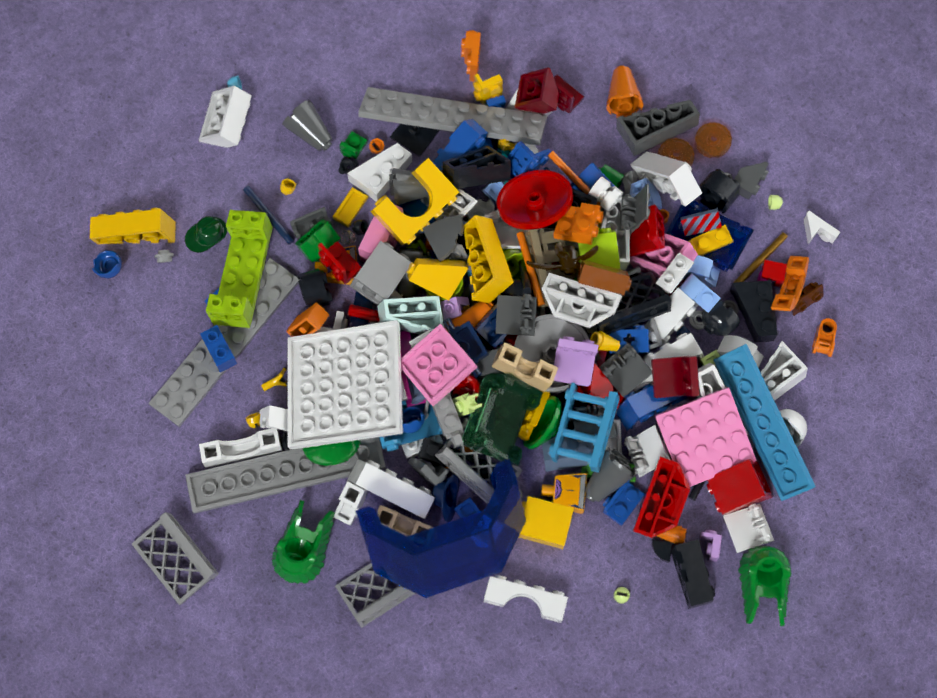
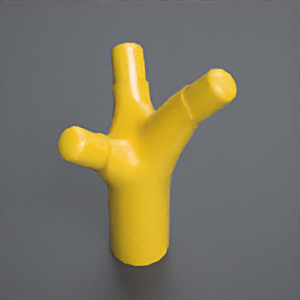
[261,368,287,392]

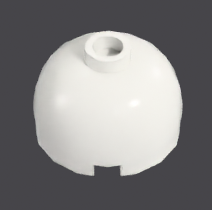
[779,409,807,447]

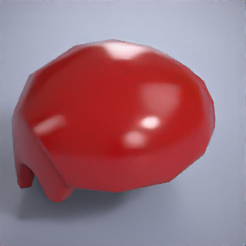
[452,375,480,401]

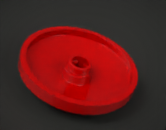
[497,170,573,230]

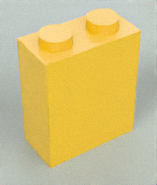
[515,496,574,549]

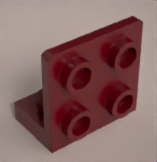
[554,74,584,114]
[651,356,700,398]

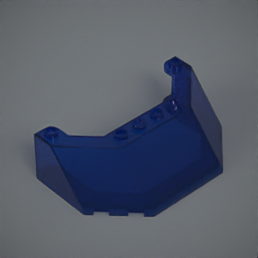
[355,459,526,599]

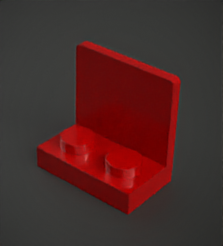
[630,205,665,257]
[318,241,362,284]

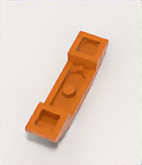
[771,256,809,311]

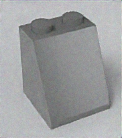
[350,241,411,306]

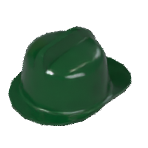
[185,216,227,253]

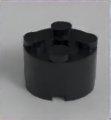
[699,169,740,214]
[296,268,333,309]

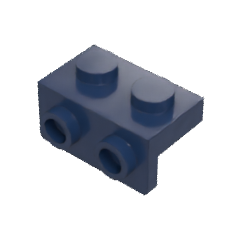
[474,304,508,347]

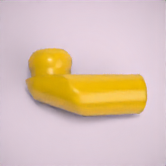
[497,139,515,151]

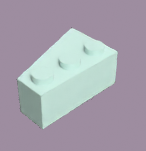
[377,296,444,335]

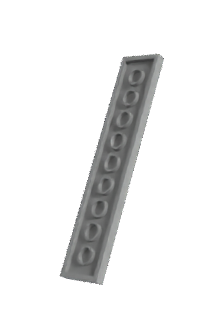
[359,87,547,146]
[149,258,300,427]
[185,437,386,514]

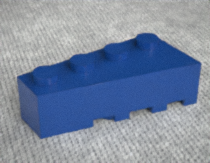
[616,384,690,431]

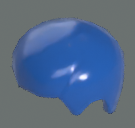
[92,250,122,279]
[402,406,425,433]

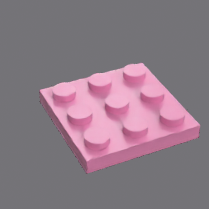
[401,324,478,406]

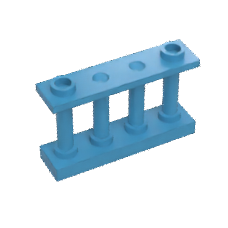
[549,383,620,473]

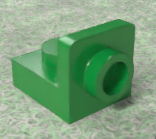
[339,131,368,160]

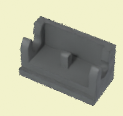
[290,207,332,241]

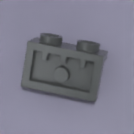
[407,457,449,486]

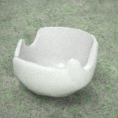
[466,199,495,220]

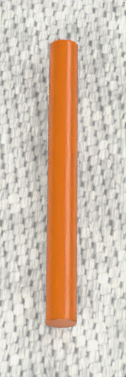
[548,151,602,209]
[516,231,545,306]

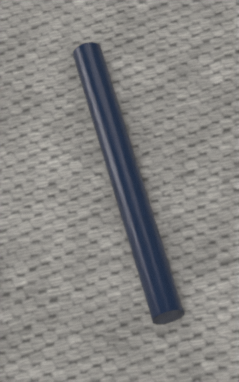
[243,186,294,245]

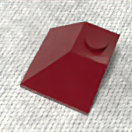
[514,67,559,114]

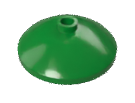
[523,396,562,449]
[303,440,360,466]

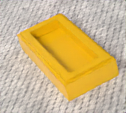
[332,187,368,228]

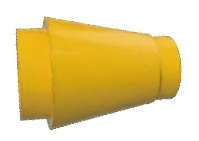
[590,331,620,352]

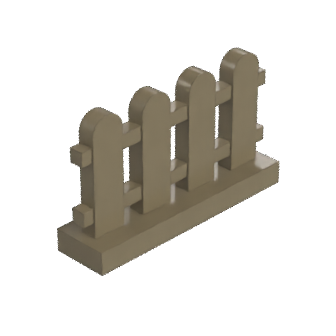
[524,229,579,309]

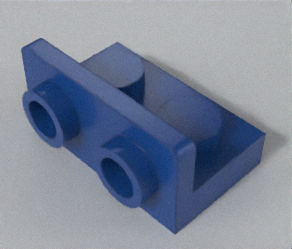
[603,481,645,526]

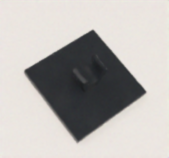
[390,124,440,157]

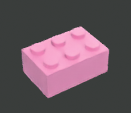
[358,199,404,263]
[630,233,698,283]

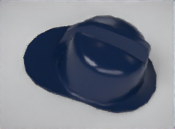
[432,475,459,522]

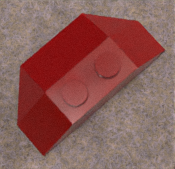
[633,456,690,538]

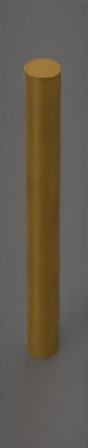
[733,232,788,283]

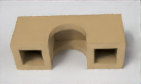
[491,343,558,392]
[373,505,436,548]

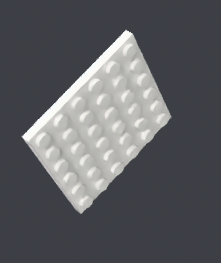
[288,320,403,450]

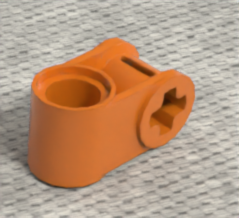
[812,318,837,357]

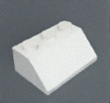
[199,86,251,148]

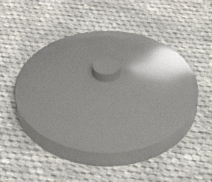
[514,314,589,392]

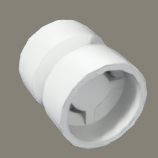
[588,177,623,212]

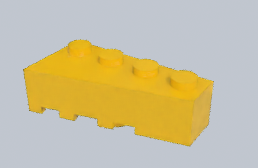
[90,207,176,244]
[464,215,514,303]

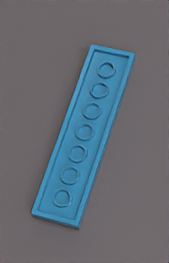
[713,344,816,501]

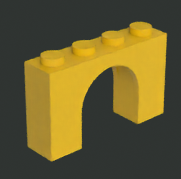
[370,158,459,245]

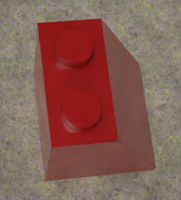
[707,459,774,515]

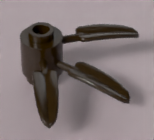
[526,244,599,275]

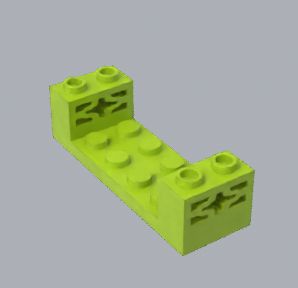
[206,210,273,328]

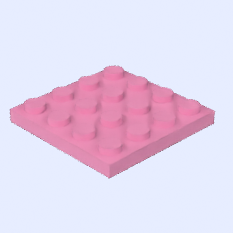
[654,387,756,487]

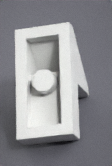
[804,211,840,244]

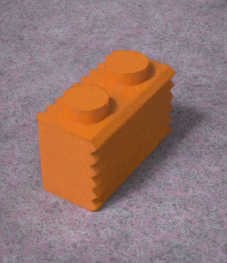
[286,303,329,337]

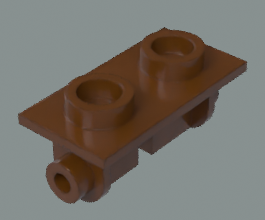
[792,282,824,316]

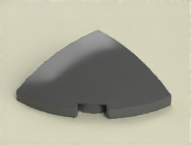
[422,215,464,262]

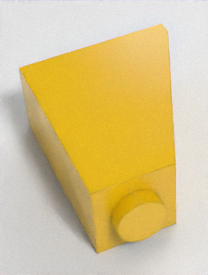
[406,258,468,301]

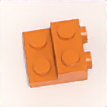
[461,30,481,81]
[553,203,603,245]

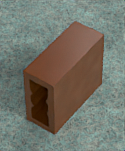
[577,260,632,295]

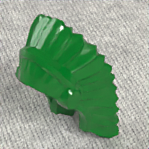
[272,500,335,584]
[738,545,792,626]

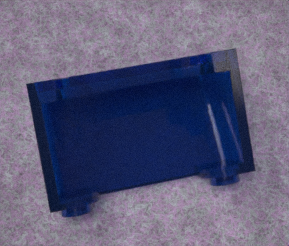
[666,199,754,272]

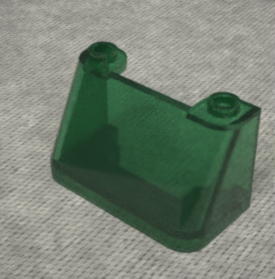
[462,374,543,466]

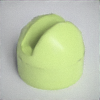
[768,195,783,210]
[613,587,630,604]

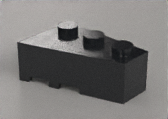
[442,145,511,189]
[729,280,778,342]
[671,539,715,609]

